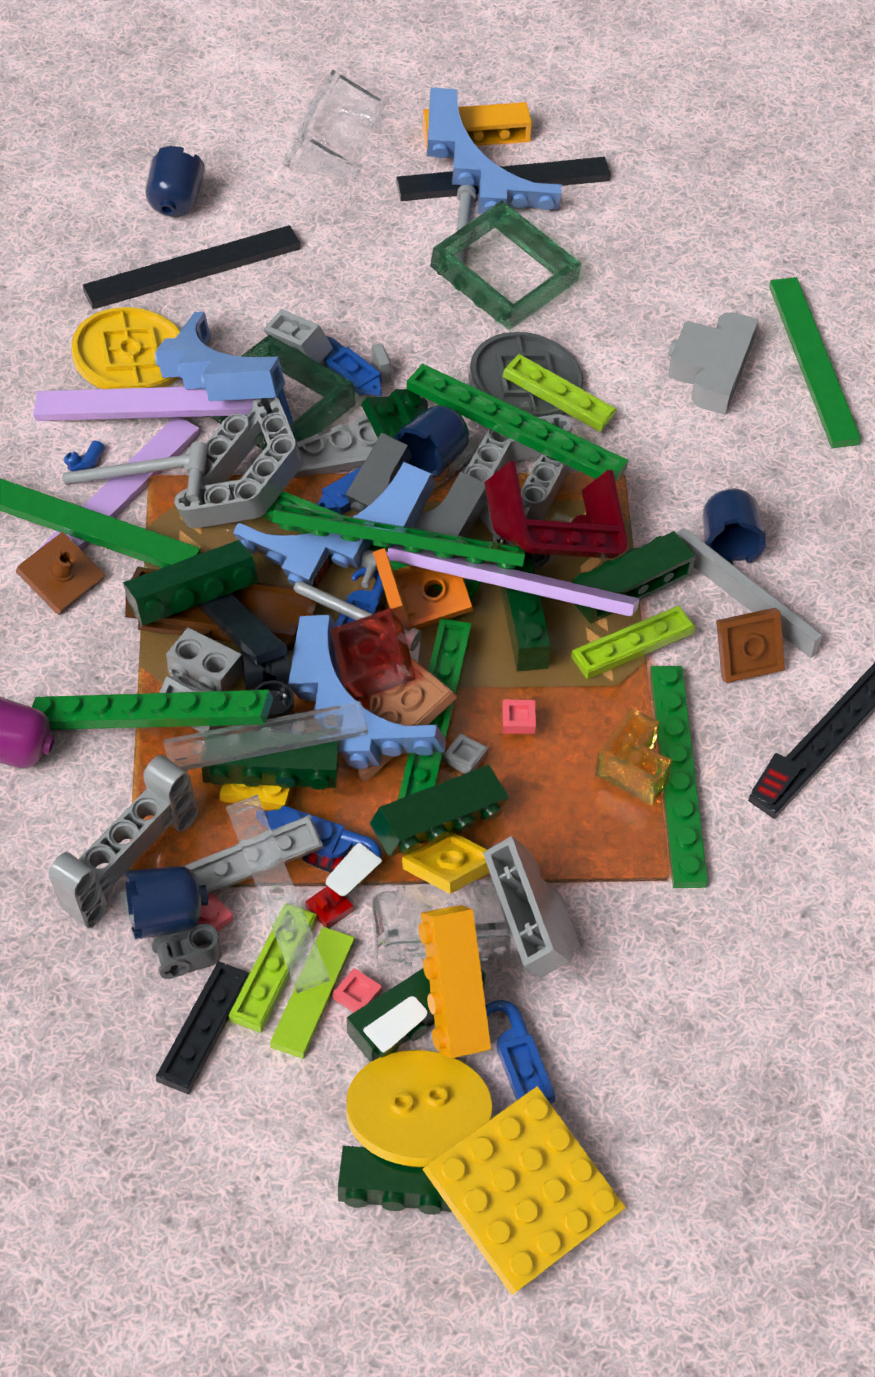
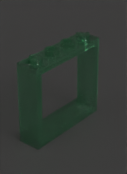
[430,200,582,330]
[205,335,356,450]

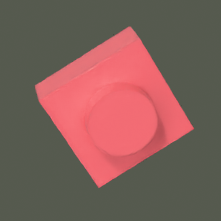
[502,700,536,734]
[197,893,233,932]
[333,968,382,1013]

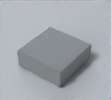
[372,343,391,384]
[443,733,488,774]

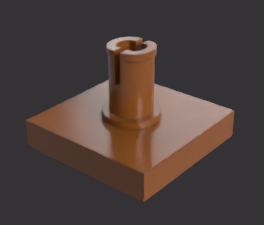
[16,531,105,615]
[716,607,785,683]

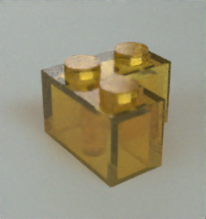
[595,708,673,805]

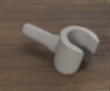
[361,550,378,588]

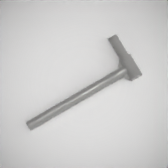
[63,442,208,502]

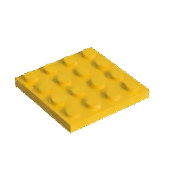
[422,1086,626,1295]

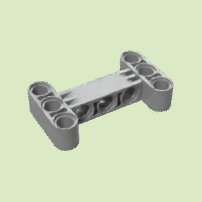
[49,755,198,928]

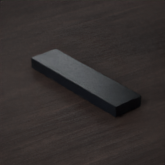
[199,593,286,665]
[156,961,250,1095]

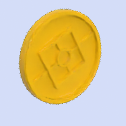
[71,307,180,389]
[346,1050,492,1167]

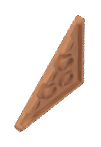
[357,635,457,783]

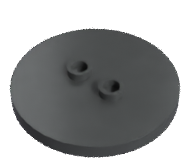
[468,332,583,417]

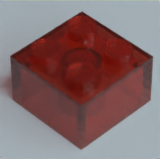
[331,608,416,700]

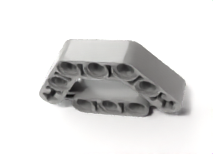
[174,396,303,528]
[465,414,572,543]

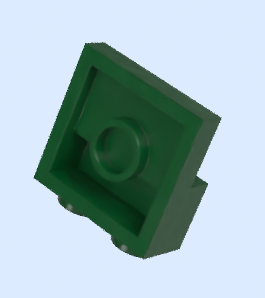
[361,389,428,438]

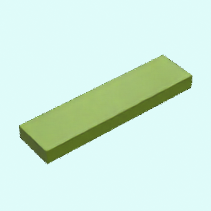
[502,354,617,432]
[571,605,696,679]
[228,904,317,1033]
[270,926,355,1059]

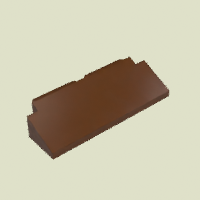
[125,567,319,650]

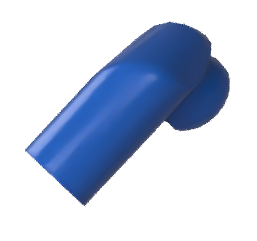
[64,441,105,471]

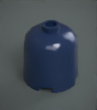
[145,146,205,217]
[394,405,469,478]
[703,488,766,565]
[125,866,208,940]

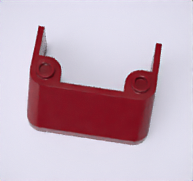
[484,461,628,559]

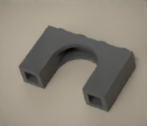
[345,433,488,537]

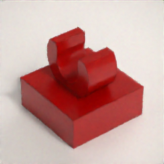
[305,886,353,928]

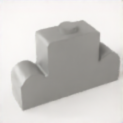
[668,312,759,415]
[483,836,581,978]

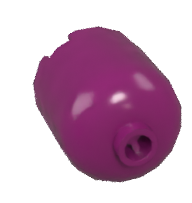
[0,697,55,769]

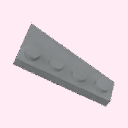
[292,414,378,479]

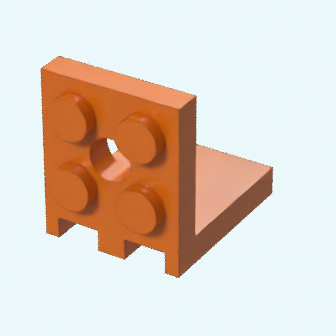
[373,548,474,631]

